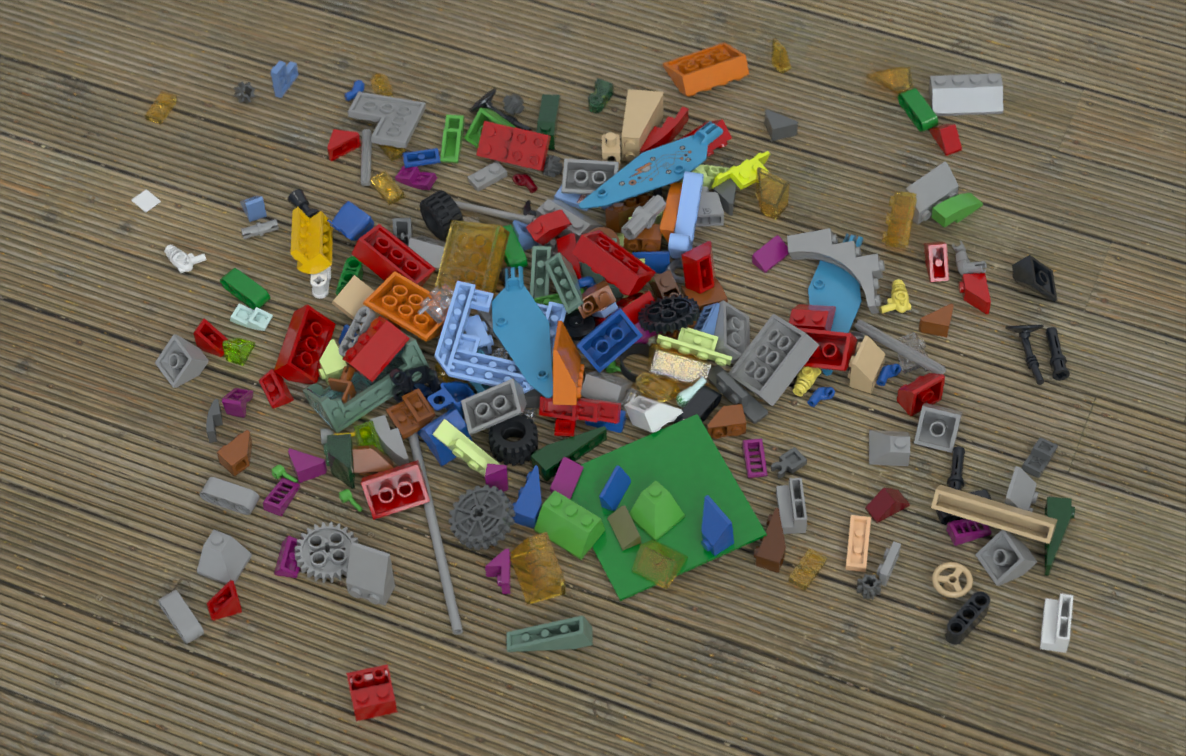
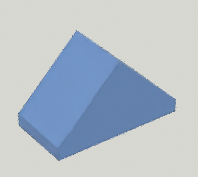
[240,196,267,222]
[513,220,539,251]

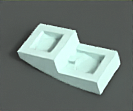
[230,304,273,331]

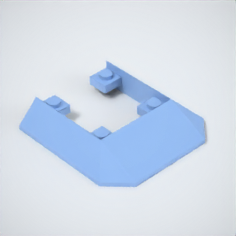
[434,281,566,393]

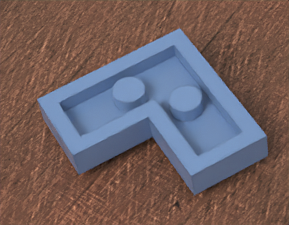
[271,61,298,98]

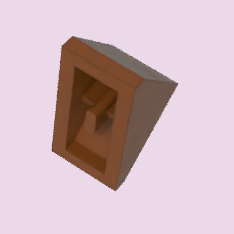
[919,303,954,338]

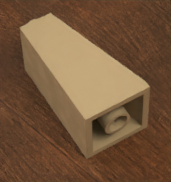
[621,89,663,162]

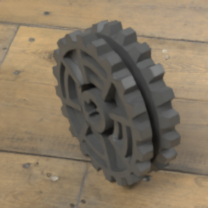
[449,485,516,550]

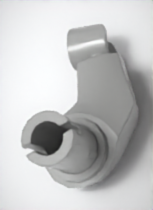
[952,241,987,276]

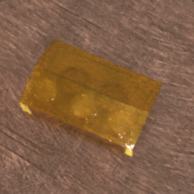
[882,191,918,251]
[647,343,711,386]
[510,532,566,605]

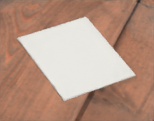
[131,189,161,212]

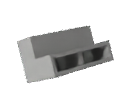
[776,477,807,534]

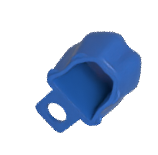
[327,201,374,241]
[427,381,475,421]

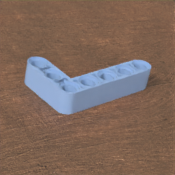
[668,171,704,259]

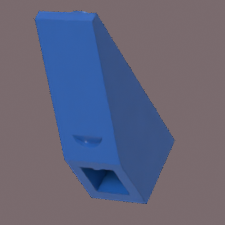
[512,465,542,529]

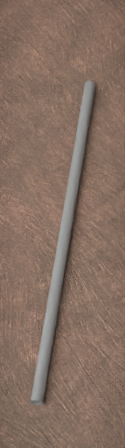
[398,391,463,635]

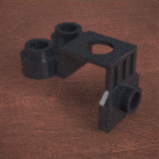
[390,365,440,403]

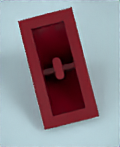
[865,487,910,524]

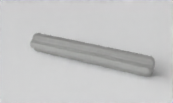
[361,129,372,186]

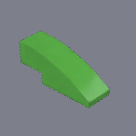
[440,115,465,163]
[932,193,983,228]

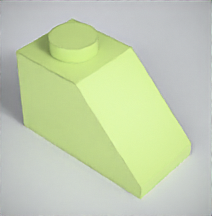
[318,339,348,386]

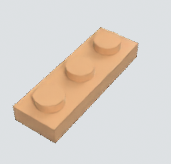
[845,515,871,572]

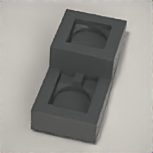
[206,399,223,443]
[1021,437,1058,478]

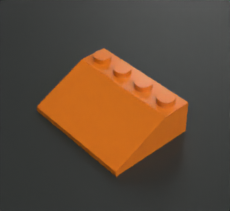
[663,42,749,96]
[363,271,450,342]
[553,321,585,405]

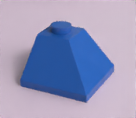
[701,495,734,556]

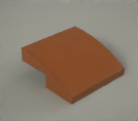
[681,278,728,310]
[386,388,436,440]

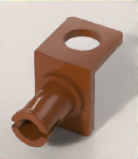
[328,366,357,404]

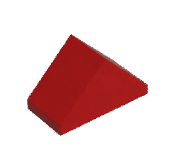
[929,124,962,156]
[327,129,361,162]
[193,318,232,357]
[207,580,242,620]

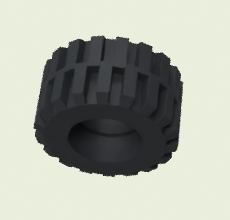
[420,190,464,241]
[489,414,538,466]

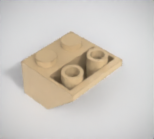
[848,335,885,394]

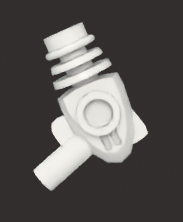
[164,245,206,273]

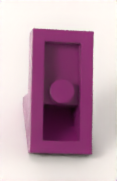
[222,387,253,418]
[485,549,511,594]

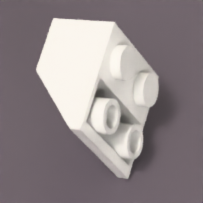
[624,396,683,433]

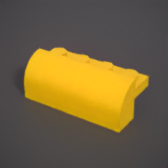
[290,207,333,274]

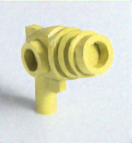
[879,279,911,314]
[793,367,821,396]

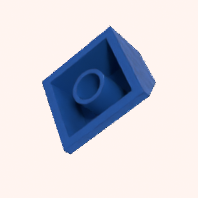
[420,409,472,467]

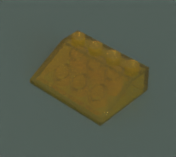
[434,220,510,301]

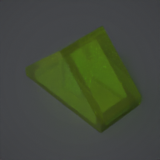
[222,337,255,366]
[354,420,384,454]

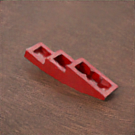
[640,106,689,154]
[539,396,621,424]

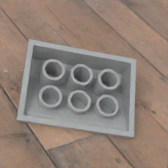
[728,313,819,407]

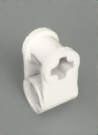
[310,266,331,299]

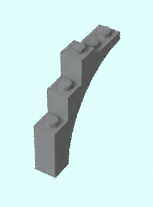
[787,228,885,314]

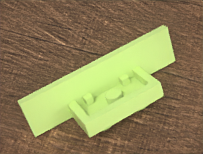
[657,327,732,366]
[432,419,500,477]

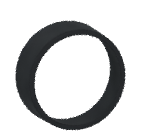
[620,343,662,384]

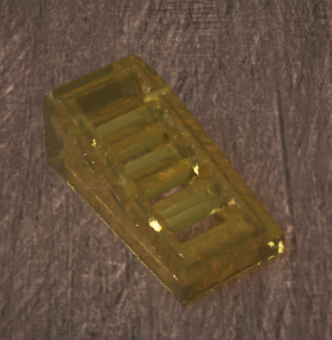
[771,38,791,74]

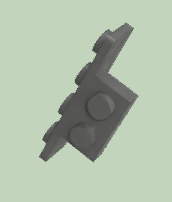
[705,365,768,424]

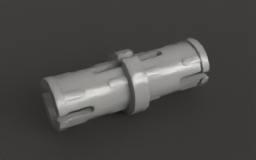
[241,219,279,240]

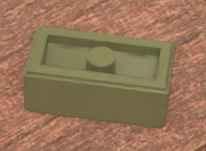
[607,505,641,550]

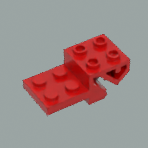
[476,121,551,171]

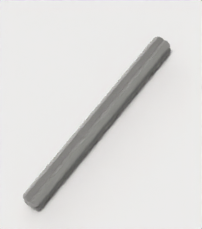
[855,320,946,375]

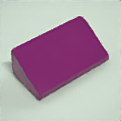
[752,235,789,273]
[550,457,584,500]
[485,463,509,492]
[274,535,300,578]

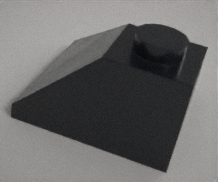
[1012,255,1057,302]

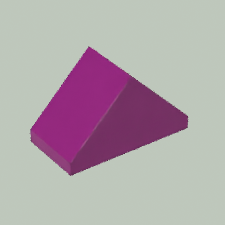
[288,448,327,483]

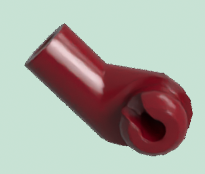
[512,173,538,193]

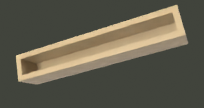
[931,485,1057,544]

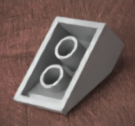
[346,542,395,606]

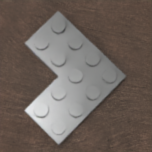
[348,92,426,148]

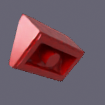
[258,369,294,409]

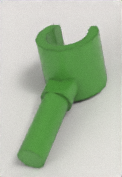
[605,360,631,373]
[271,465,298,483]
[339,489,363,512]

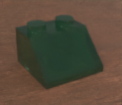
[324,434,355,489]

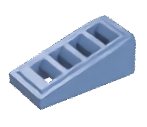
[693,303,720,335]

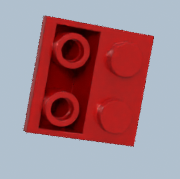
[681,241,715,294]
[346,664,397,721]

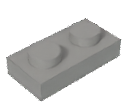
[468,161,507,192]
[876,541,901,586]

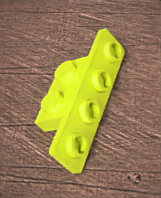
[712,151,770,190]

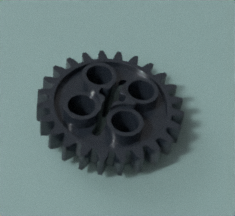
[638,295,700,334]

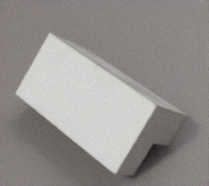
[1040,594,1073,653]

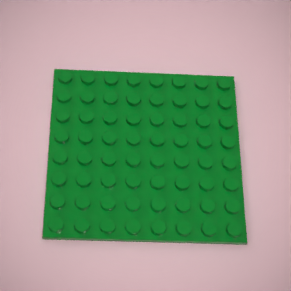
[571,414,767,601]

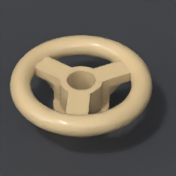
[932,562,973,598]

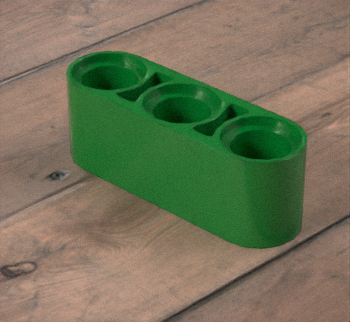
[898,88,938,132]
[495,224,528,270]
[336,256,364,296]
[220,268,270,310]

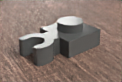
[771,447,807,479]

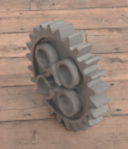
[295,522,358,583]

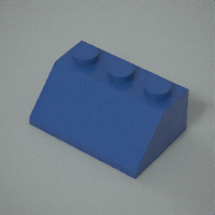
[576,307,643,373]

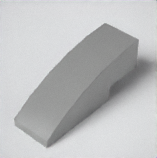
[370,415,409,466]

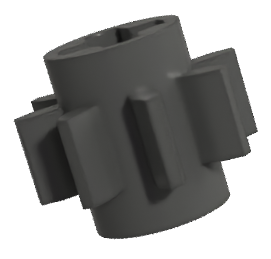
[233,81,256,103]
[502,93,525,115]
[543,155,563,178]
[857,574,882,600]

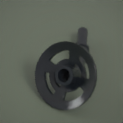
[469,88,532,131]
[1005,324,1044,385]

